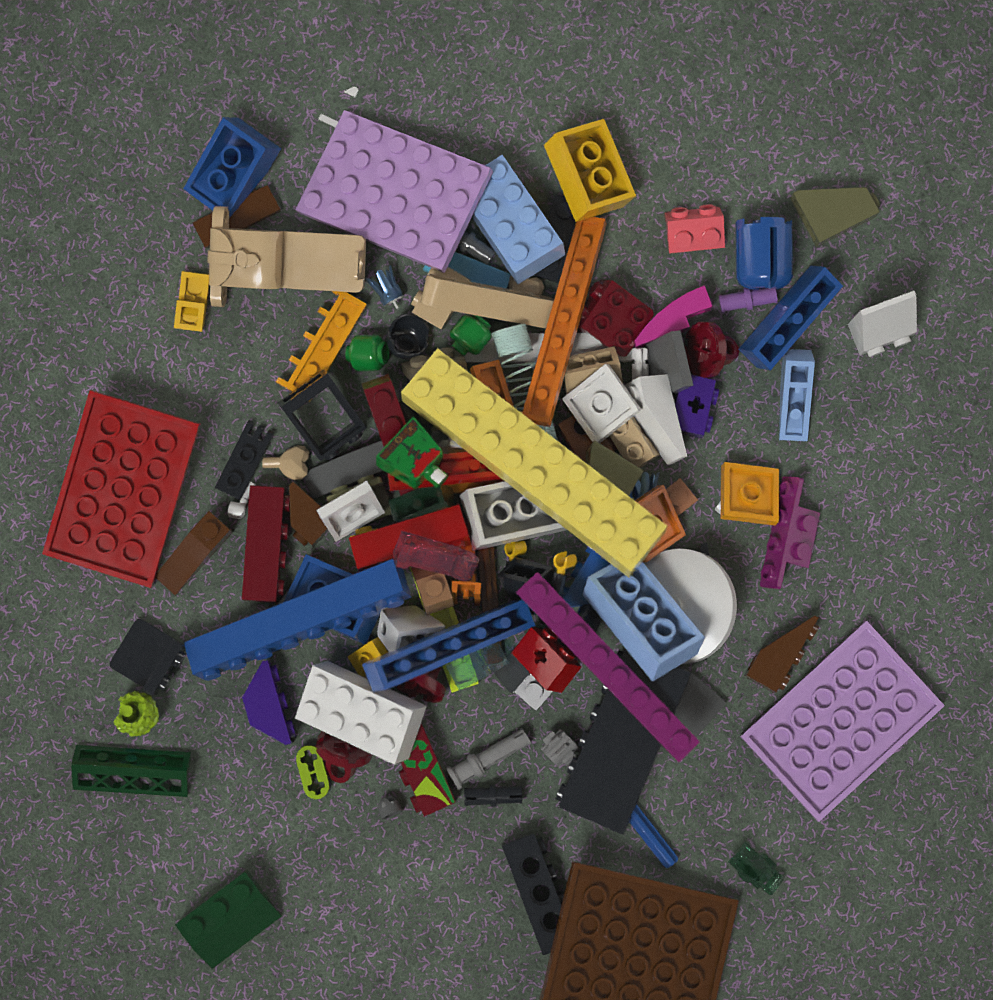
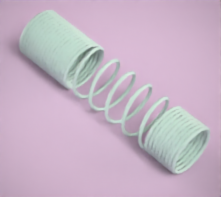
[491,324,558,441]

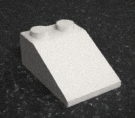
[848,291,917,357]

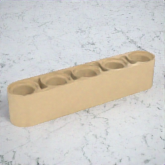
[420,274,554,328]

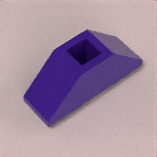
[242,660,296,745]

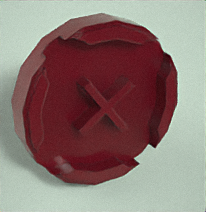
[684,322,739,378]
[394,666,446,703]
[316,731,373,783]

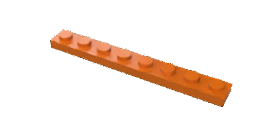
[522,217,607,427]

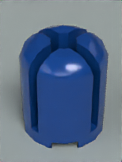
[735,217,793,290]

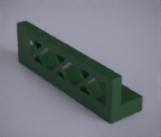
[71,745,191,797]

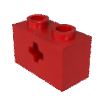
[512,627,582,693]

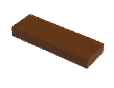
[193,185,281,249]

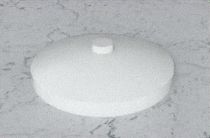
[644,549,737,664]

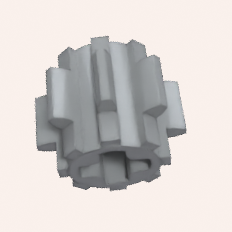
[540,729,579,767]

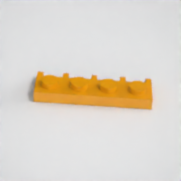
[276,291,367,402]

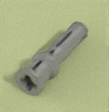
[446,728,531,790]

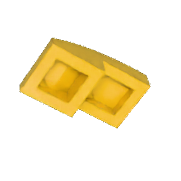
[174,271,210,332]

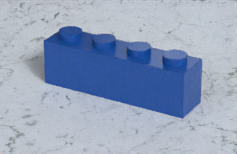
[738,265,843,371]

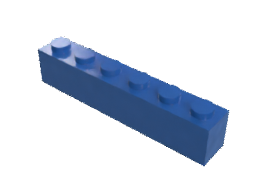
[362,599,535,691]

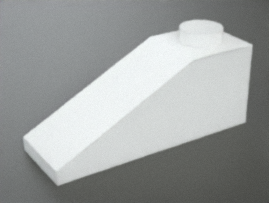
[624,374,687,465]

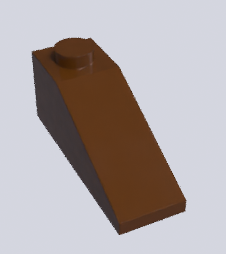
[156,511,233,596]

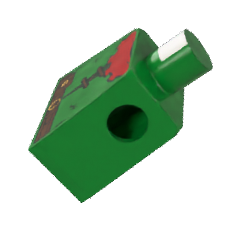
[376,417,448,489]

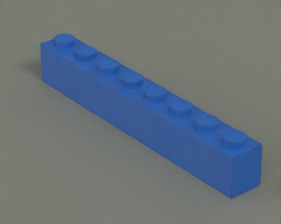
[184,559,412,681]

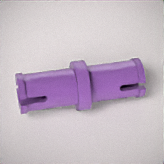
[719,288,778,313]

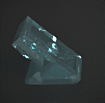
[446,642,510,691]

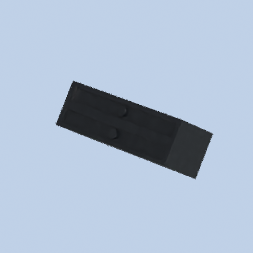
[555,648,691,835]

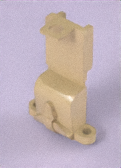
[207,206,366,307]

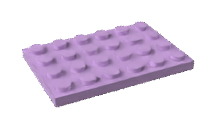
[296,110,493,273]
[740,621,945,822]

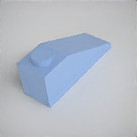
[779,349,815,441]

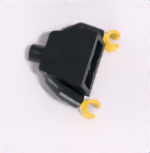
[497,541,577,624]

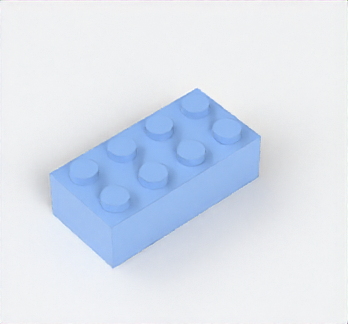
[472,155,565,284]
[583,562,705,681]

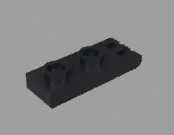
[215,420,275,500]

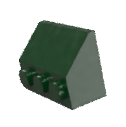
[175,870,282,969]

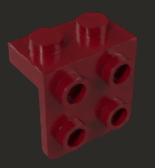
[577,279,654,357]

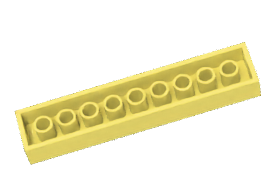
[401,348,667,578]

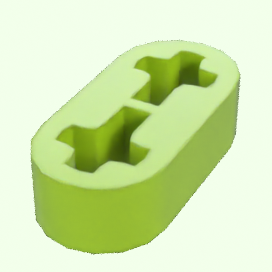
[296,746,330,799]

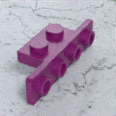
[760,476,820,590]

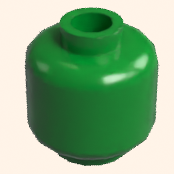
[450,314,492,356]
[345,335,390,372]

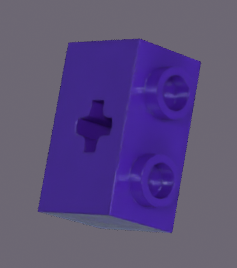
[675,375,719,439]

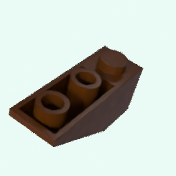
[744,616,819,693]

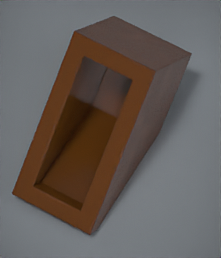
[289,482,329,547]

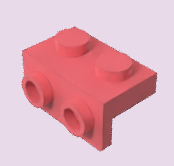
[664,204,725,253]

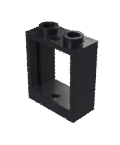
[278,369,367,461]

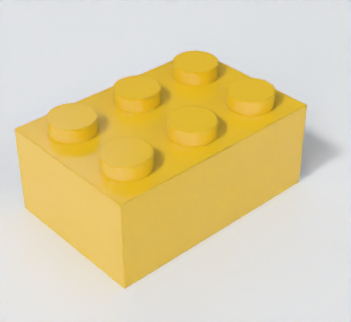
[544,119,636,222]

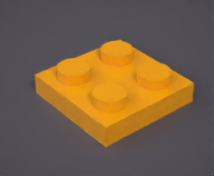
[721,462,779,526]

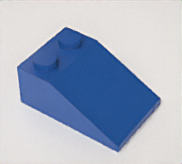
[183,117,281,218]
[283,554,382,644]

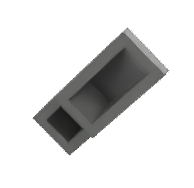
[304,441,385,500]

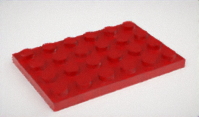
[42,390,201,588]

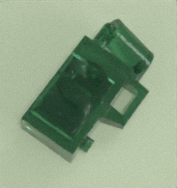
[728,842,784,895]

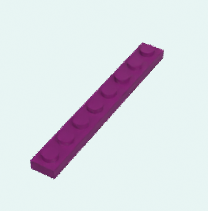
[516,572,700,762]

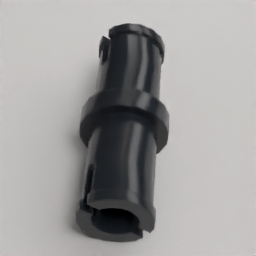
[464,784,523,807]

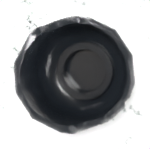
[386,313,430,360]

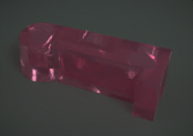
[392,531,479,581]

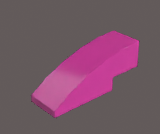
[634,285,712,348]

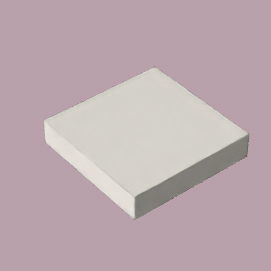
[562,364,642,443]
[316,481,385,542]

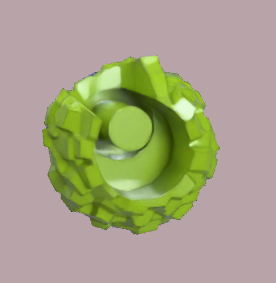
[113,691,159,737]

